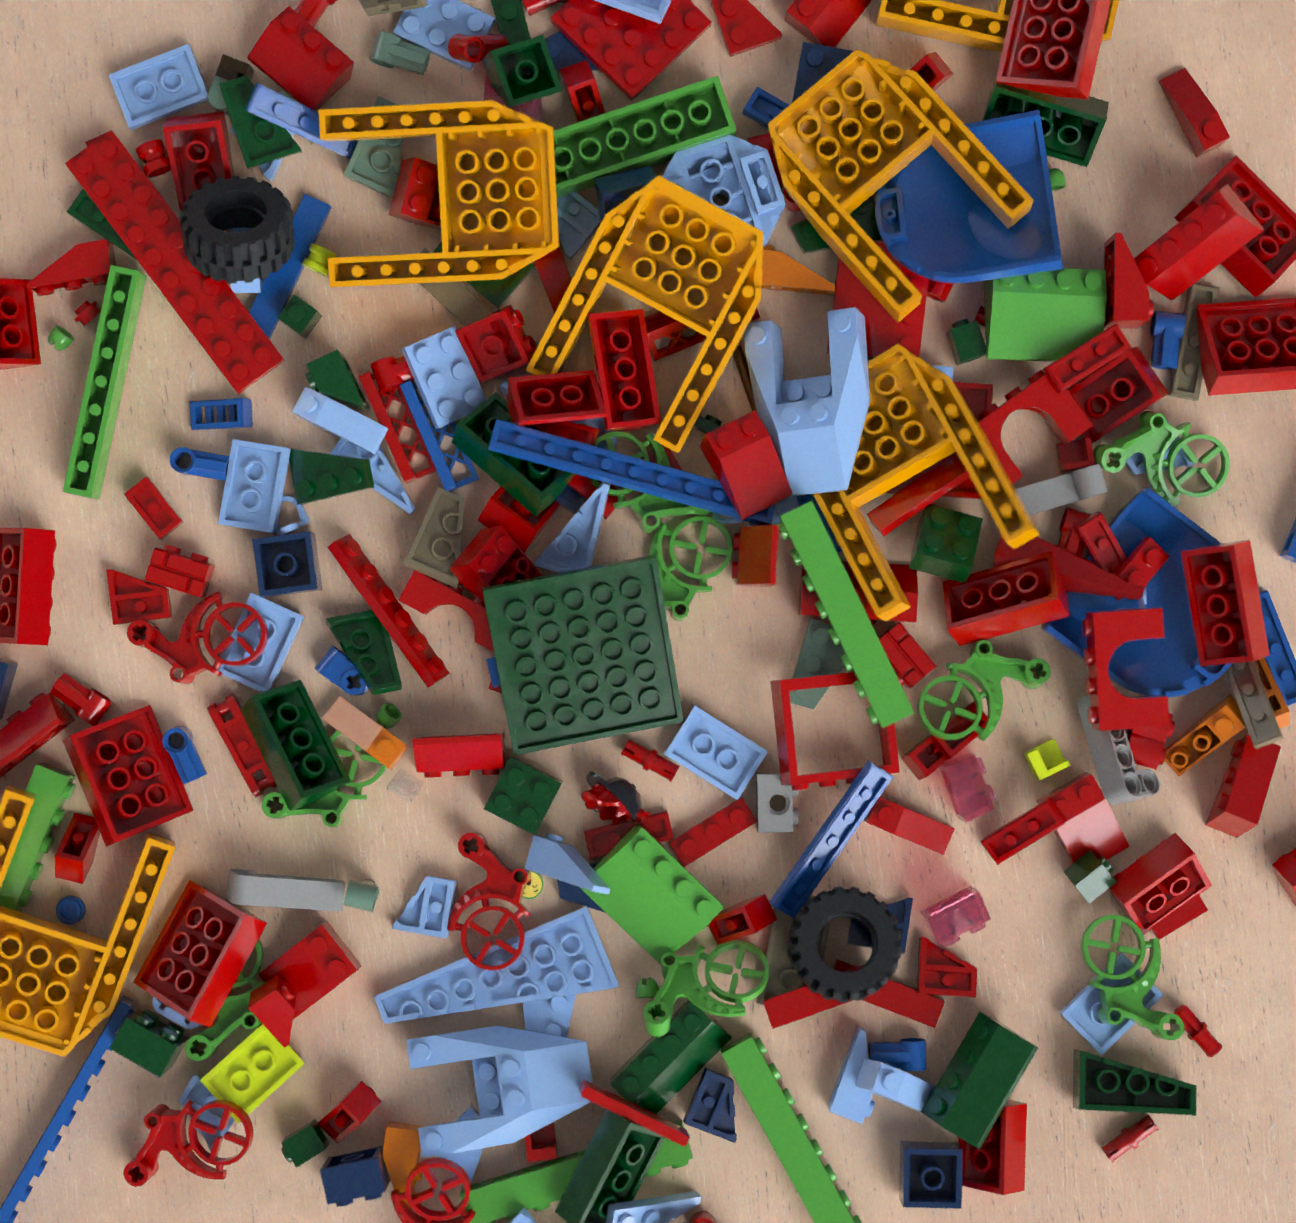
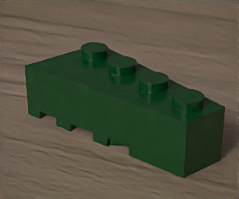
[1073,1049,1197,1115]

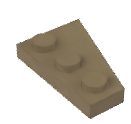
[404,487,465,588]

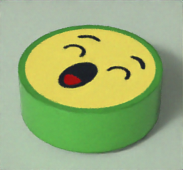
[517,870,544,899]

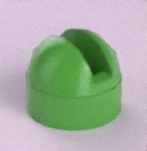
[1049,168,1066,191]
[48,325,74,351]
[376,703,402,729]
[636,977,659,998]

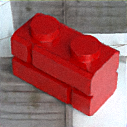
[145,544,215,598]
[878,622,937,688]

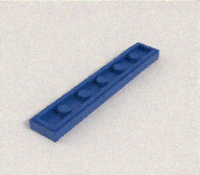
[249,194,332,340]
[769,760,893,918]

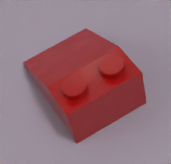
[163,111,234,211]
[1104,232,1154,329]
[1069,346,1169,444]
[699,410,793,520]
[732,525,779,587]
[1036,772,1130,864]
[258,921,362,1019]

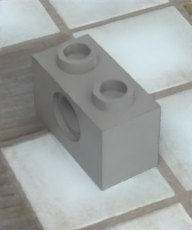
[756,773,798,833]

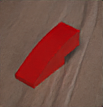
[901,701,987,780]

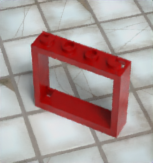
[770,672,900,790]

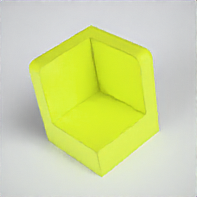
[1023,739,1071,780]

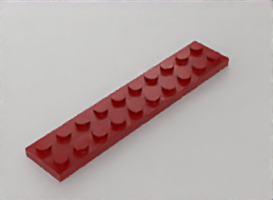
[65,130,285,395]

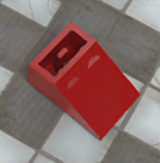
[388,157,441,230]
[449,525,543,602]

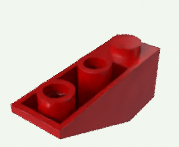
[26,239,116,296]

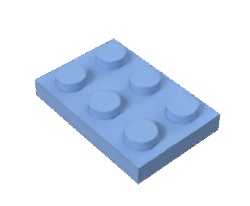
[393,0,496,72]
[109,44,209,130]
[401,326,486,429]
[218,439,291,534]
[219,593,305,692]
[664,705,768,800]
[1059,952,1163,1056]

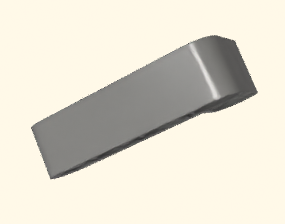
[992,464,1108,525]
[1078,695,1160,805]
[226,869,345,911]

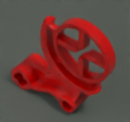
[127,591,268,685]
[447,832,532,970]
[123,1100,254,1187]
[391,1158,476,1223]

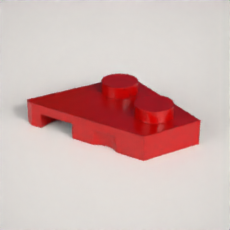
[711,0,782,57]
[106,569,173,625]
[917,937,977,998]

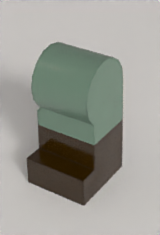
[208,54,254,114]

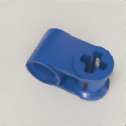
[315,645,369,696]

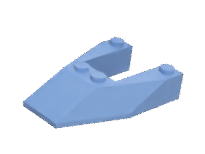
[744,307,870,497]
[406,1026,593,1158]

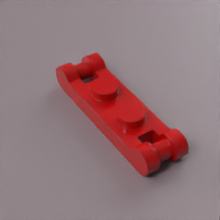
[207,693,277,798]

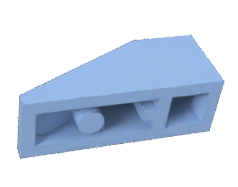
[292,386,388,454]
[524,832,610,894]
[827,1025,875,1124]
[855,1058,936,1113]

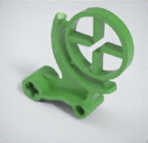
[1093,411,1230,507]
[589,432,711,533]
[650,516,732,621]
[917,640,1051,741]
[262,730,387,828]
[1080,915,1184,1040]
[185,939,266,1061]
[644,940,769,1037]

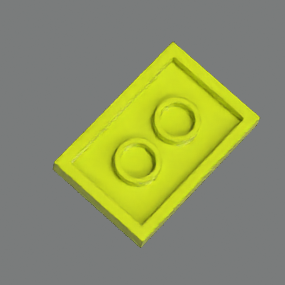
[200,1024,305,1124]

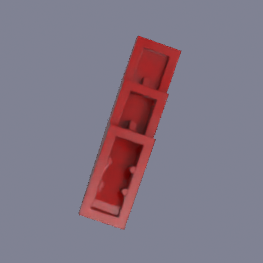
[763,964,884,1029]

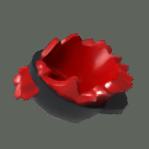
[581,771,650,826]

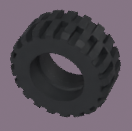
[180,176,295,284]
[788,887,902,1002]

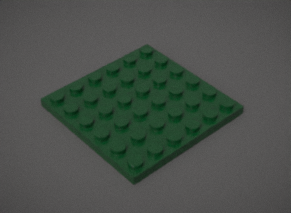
[482,554,684,756]

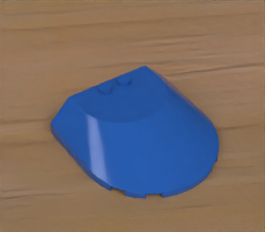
[875,110,1063,283]
[1041,488,1233,697]

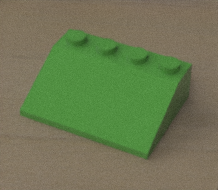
[983,268,1107,362]
[580,823,724,964]

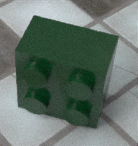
[909,504,983,583]
[484,756,563,835]
[109,1009,189,1078]

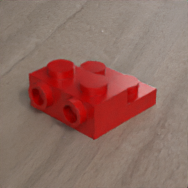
[455,305,537,383]

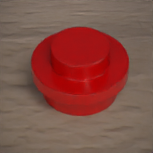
[74,300,101,326]

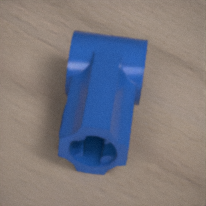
[1150,311,1185,370]
[170,447,230,481]
[162,726,207,785]
[869,1038,927,1071]

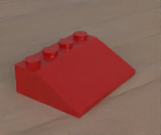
[995,0,1111,99]
[1174,155,1296,298]
[827,241,929,360]
[1196,298,1296,396]
[62,705,194,847]
[133,880,267,1027]

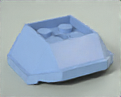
[662,135,786,246]

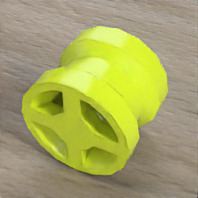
[302,243,337,277]

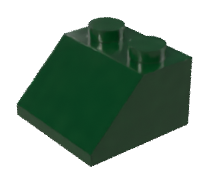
[482,35,563,108]
[305,349,370,411]

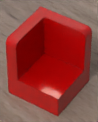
[1056,436,1095,472]
[525,1122,558,1162]

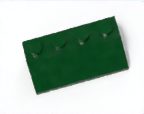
[982,75,1109,167]
[452,392,575,517]
[240,680,351,811]
[610,1000,732,1114]
[921,1011,1039,1149]
[555,1109,665,1223]

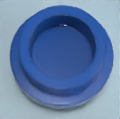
[56,895,86,925]

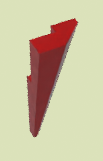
[993,534,1144,600]

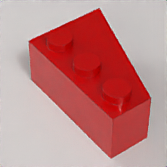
[1205,734,1281,838]

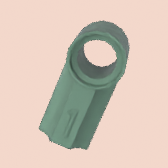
[369,31,431,76]
[343,879,380,912]

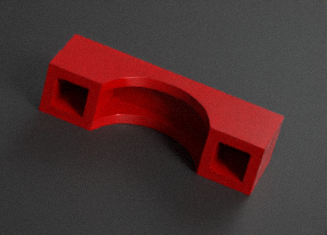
[398,570,494,652]

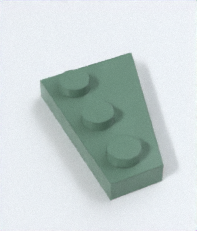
[344,96,402,198]
[789,619,844,709]

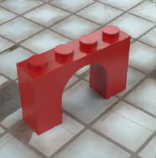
[978,369,1093,484]
[1082,608,1169,731]

